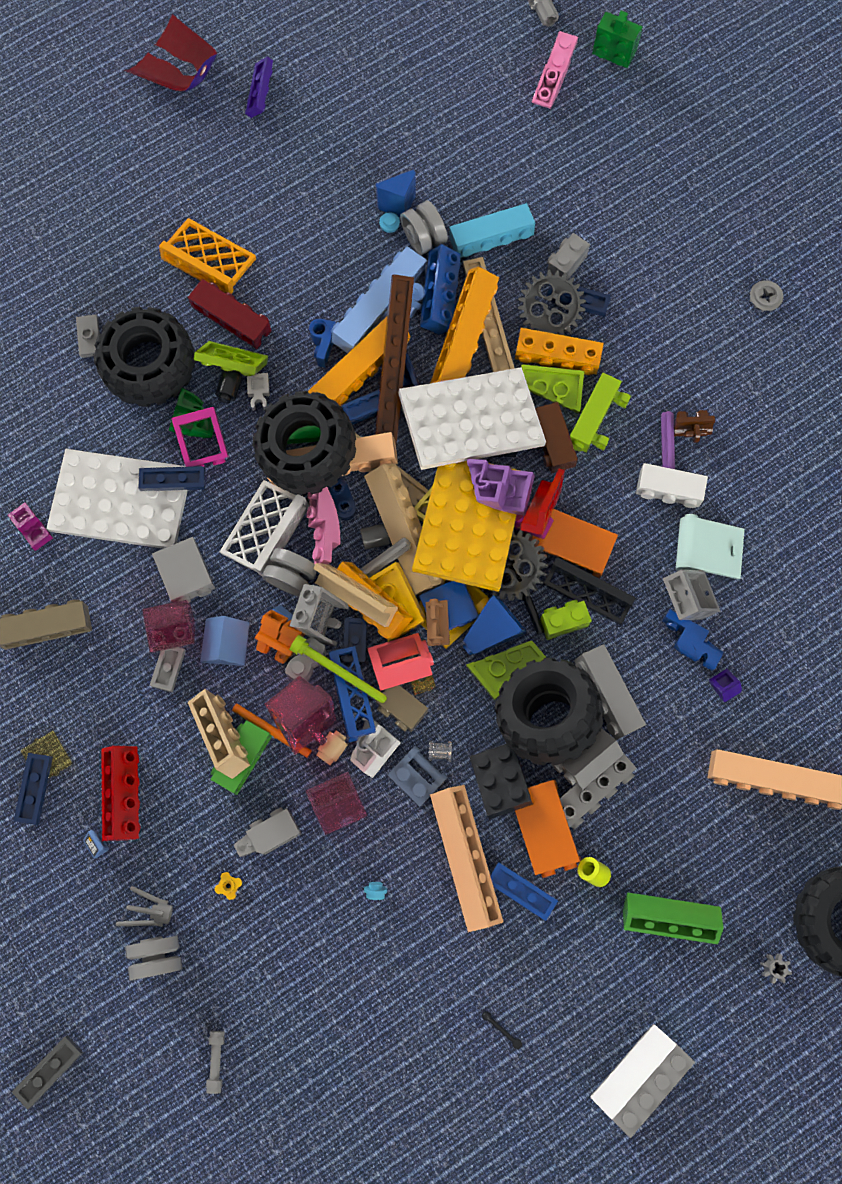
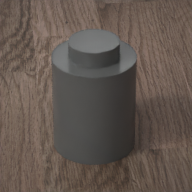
[360,523,390,550]

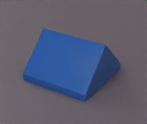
[376,170,416,217]

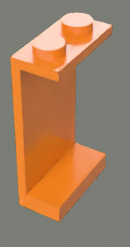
[531,509,618,579]
[515,780,582,878]

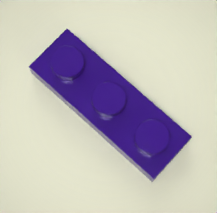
[245,56,273,118]

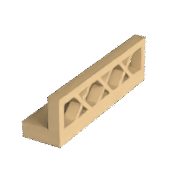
[313,563,398,627]

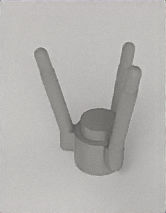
[116,886,173,927]

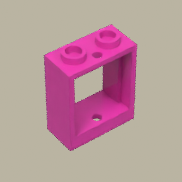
[171,407,229,467]

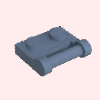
[387,746,448,807]

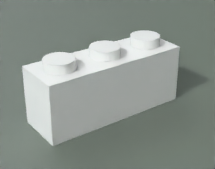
[636,463,708,508]

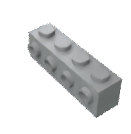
[574,644,646,740]
[560,754,636,830]

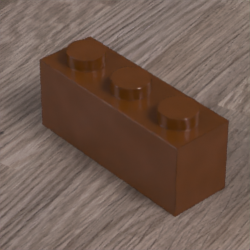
[535,402,578,474]

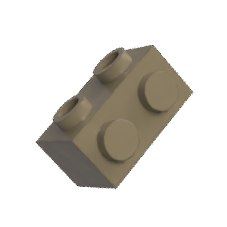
[376,685,428,732]

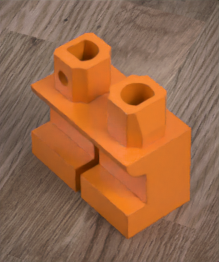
[255,610,305,664]

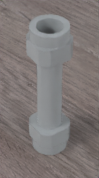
[206,1031,225,1094]

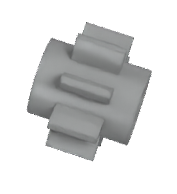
[760,954,792,984]

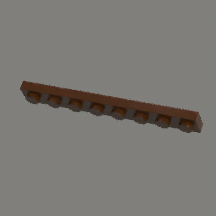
[375,274,414,446]

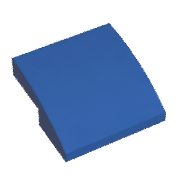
[419,581,479,631]

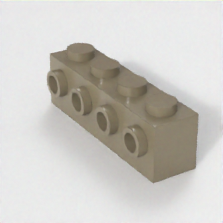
[0,600,92,650]

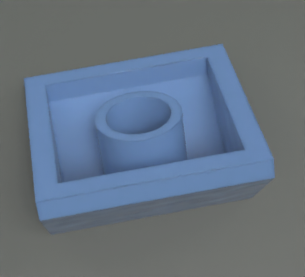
[200,616,250,666]

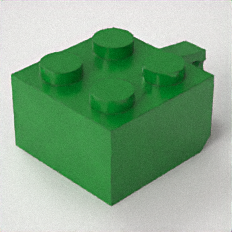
[592,10,643,68]

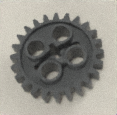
[518,270,586,335]
[486,529,548,601]

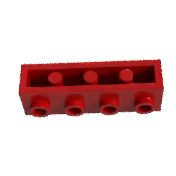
[101,746,140,841]

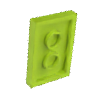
[194,341,268,376]

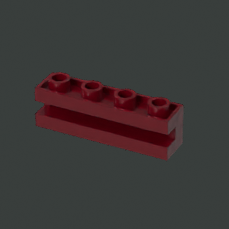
[187,279,272,349]

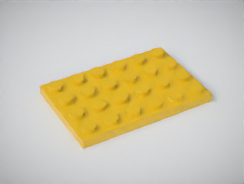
[412,461,520,592]

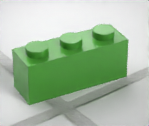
[210,720,272,795]

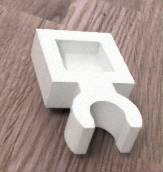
[247,373,270,411]

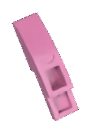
[532,31,578,109]
[307,487,340,564]

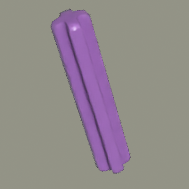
[661,411,675,469]

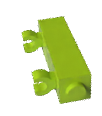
[570,373,631,453]

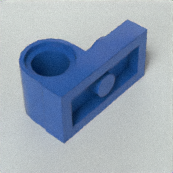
[309,319,336,368]

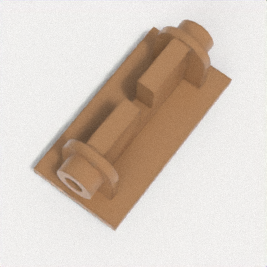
[426,599,450,646]

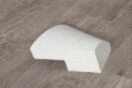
[350,714,401,778]

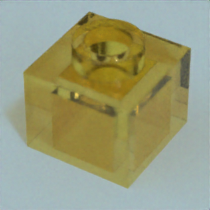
[410,675,436,695]

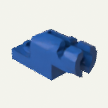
[662,610,724,671]

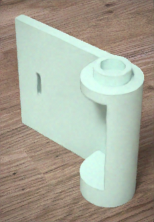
[676,514,744,579]

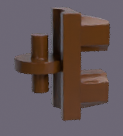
[674,410,716,443]

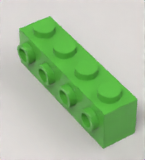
[623,892,724,944]

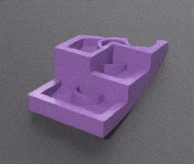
[467,459,535,516]

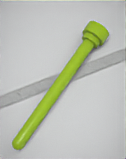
[289,635,387,703]

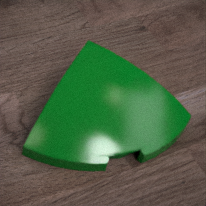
[168,388,214,438]

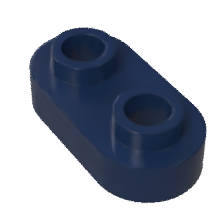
[327,478,356,520]

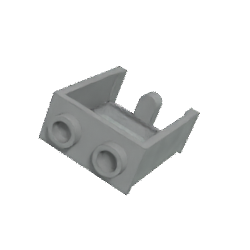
[290,584,349,647]

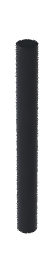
[507,553,545,635]

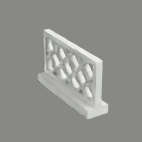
[220,480,309,576]

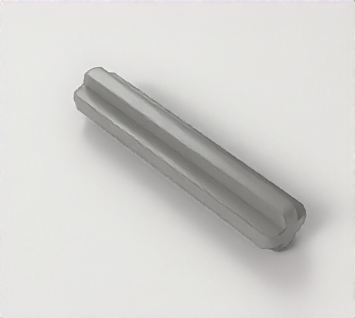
[360,538,411,578]

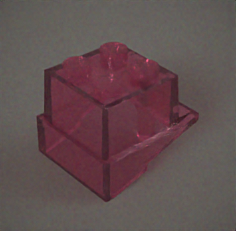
[264,676,336,754]

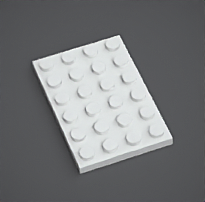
[398,367,546,470]
[46,449,188,549]

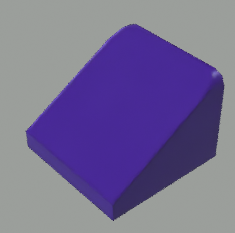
[709,668,742,702]

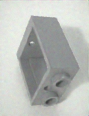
[663,569,721,620]

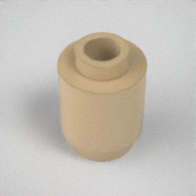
[316,730,348,766]

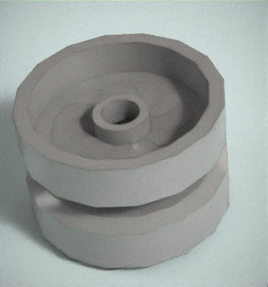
[400,200,448,255]
[262,548,317,597]
[125,936,182,981]

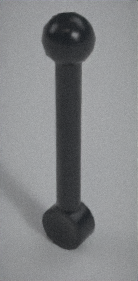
[482,1011,522,1049]

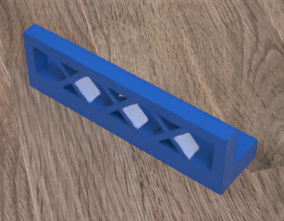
[329,646,376,742]

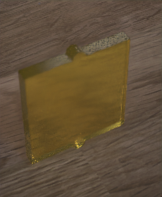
[20,731,73,779]

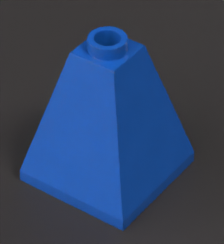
[462,595,527,656]

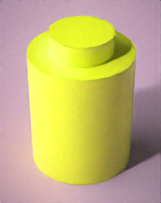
[578,857,611,887]

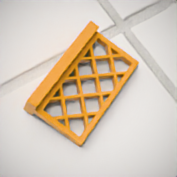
[159,218,256,294]

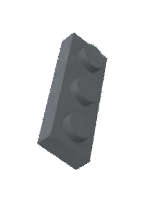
[12,1035,84,1110]

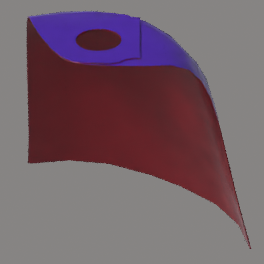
[124,14,217,91]

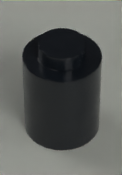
[215,370,242,404]

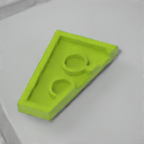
[521,364,584,414]
[466,640,546,700]

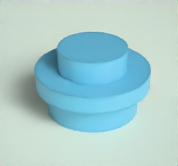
[379,212,400,233]
[364,882,387,900]

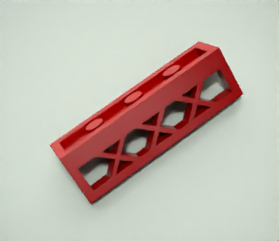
[520,469,565,535]

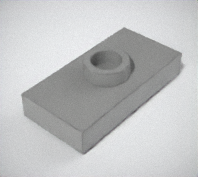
[76,314,100,358]

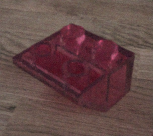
[142,600,195,653]
[306,772,367,835]

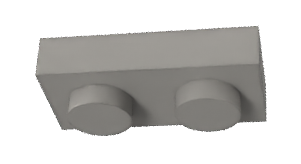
[150,643,186,693]

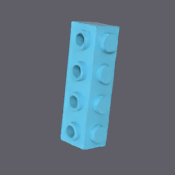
[449,203,535,258]

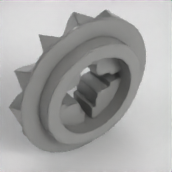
[749,280,783,312]

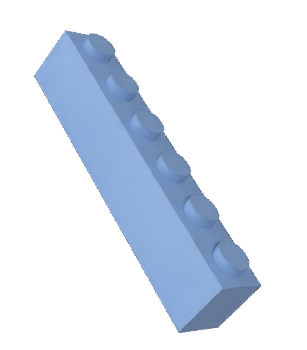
[331,246,427,353]

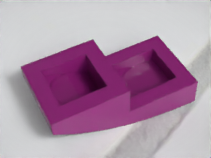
[8,502,53,551]

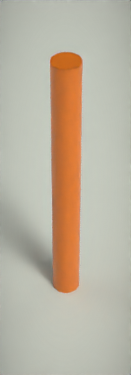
[232,704,312,758]

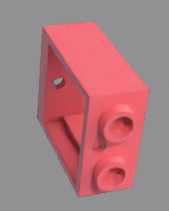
[367,633,434,691]

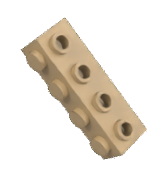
[188,689,250,779]

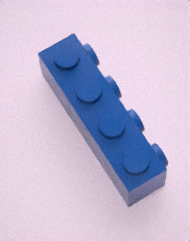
[420,244,461,335]

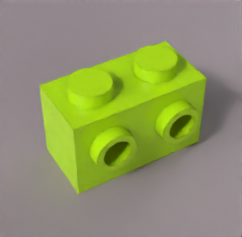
[540,600,592,640]

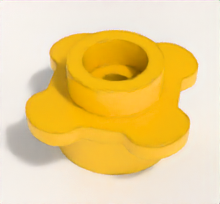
[215,872,242,900]

